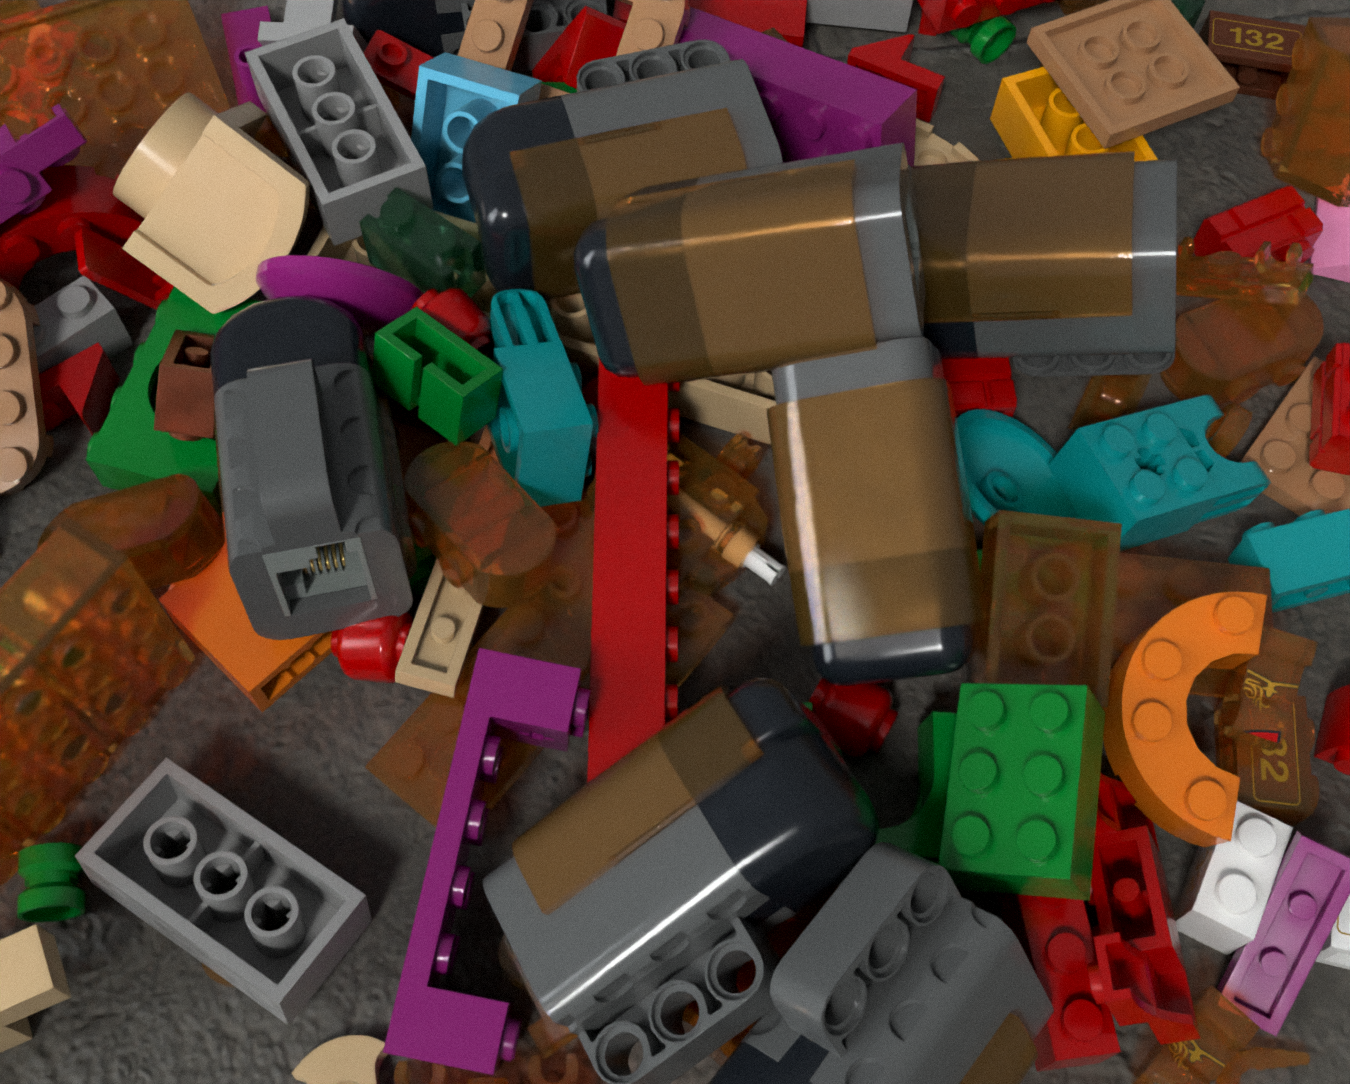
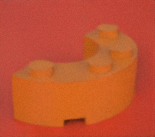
[1102,592,1267,848]

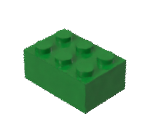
[938,683,1105,901]

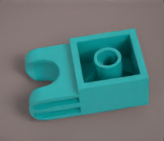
[487,289,599,511]
[1048,395,1272,557]

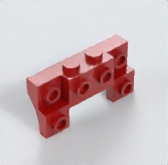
[1087,772,1201,1045]

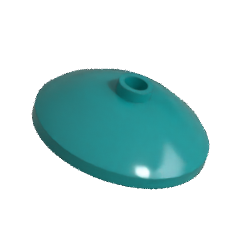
[952,409,1085,552]

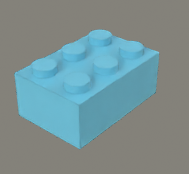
[411,52,542,223]

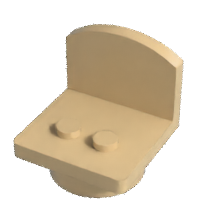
[113,92,310,314]

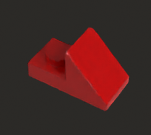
[532,5,626,89]
[847,34,945,123]
[39,342,120,436]

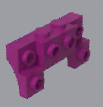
[0,104,88,224]

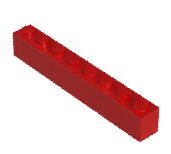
[587,358,680,797]

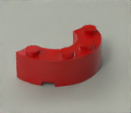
[0,165,145,290]

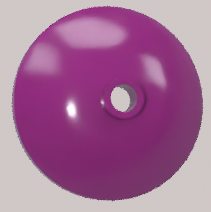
[256,255,423,337]

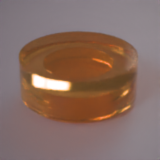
[1205,403,1252,458]

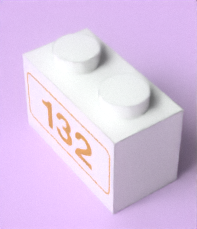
[1174,801,1293,955]

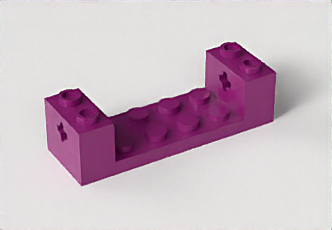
[383,648,591,1075]

